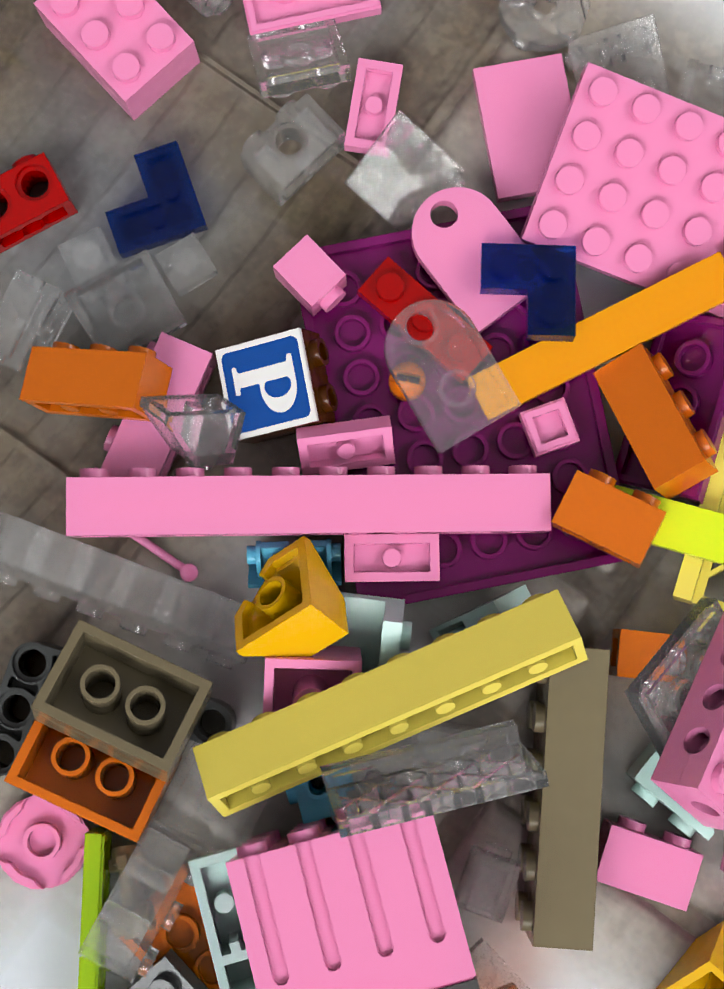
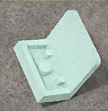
[330,592,412,673]

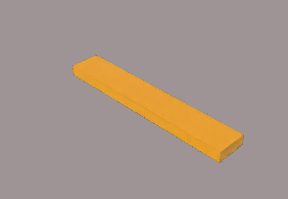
[466,251,724,422]

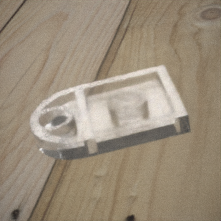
[384,299,522,454]

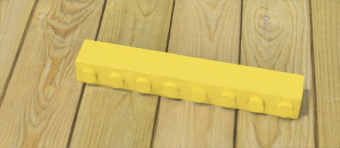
[193,589,588,817]

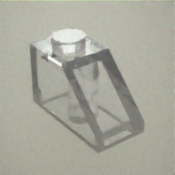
[139,393,246,470]

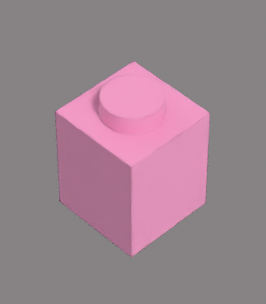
[273,235,347,317]

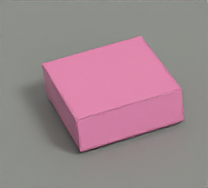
[518,397,580,458]

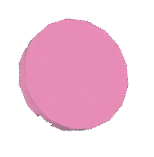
[0,795,90,889]

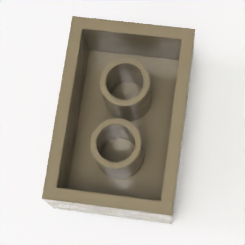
[31,619,213,783]

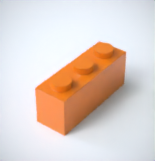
[19,341,173,422]
[593,343,718,499]

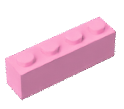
[95,332,217,477]

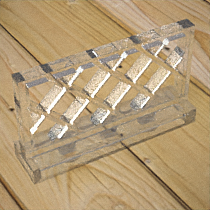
[320,720,549,838]

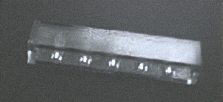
[0,511,249,670]

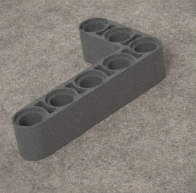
[0,641,237,776]

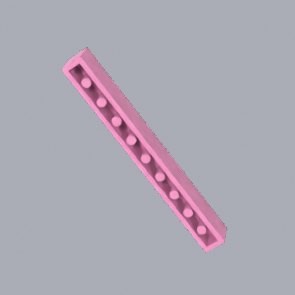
[66,465,551,538]

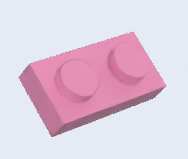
[344,58,403,158]
[296,415,395,475]
[344,533,440,583]

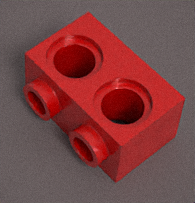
[0,152,78,253]

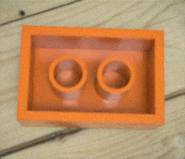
[4,720,182,845]

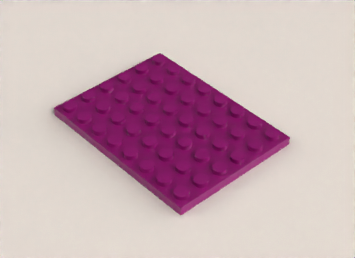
[300,206,622,604]

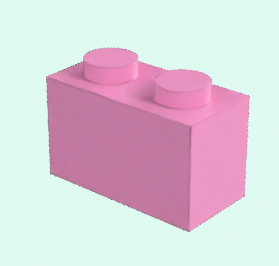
[597,815,703,911]

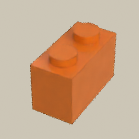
[551,468,666,569]

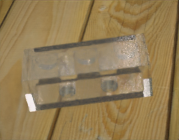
[78,817,204,984]

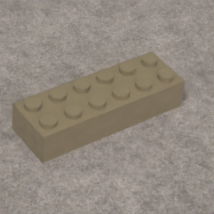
[515,647,610,951]

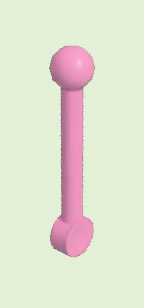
[130,537,199,582]

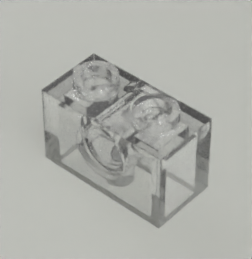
[240,93,345,207]

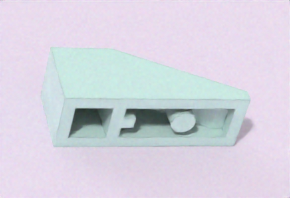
[188,847,256,989]

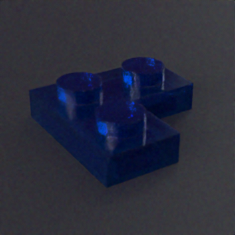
[105,141,208,259]
[480,243,576,342]

